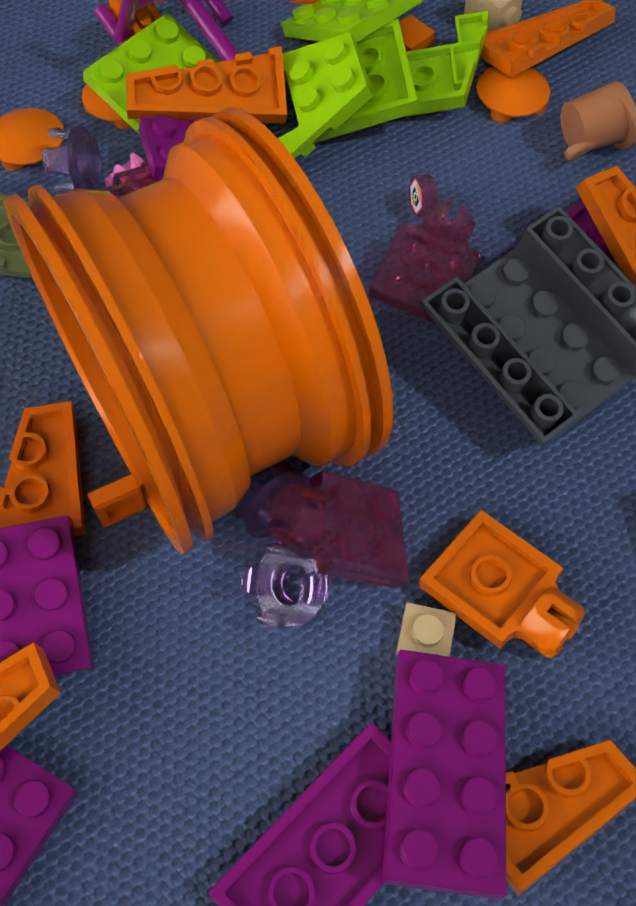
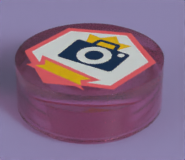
[409,174,438,217]

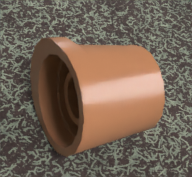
[560,80,636,162]

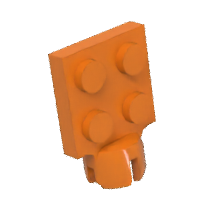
[419,510,586,658]

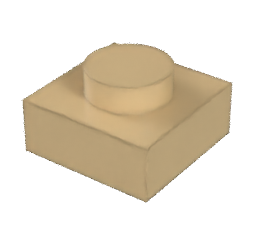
[395,602,457,657]

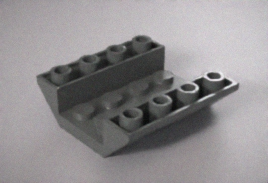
[420,205,636,445]

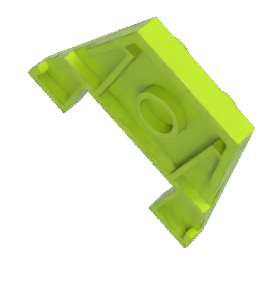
[404,10,489,117]
[278,32,374,159]

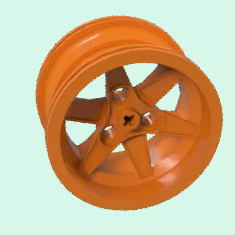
[3,108,393,555]

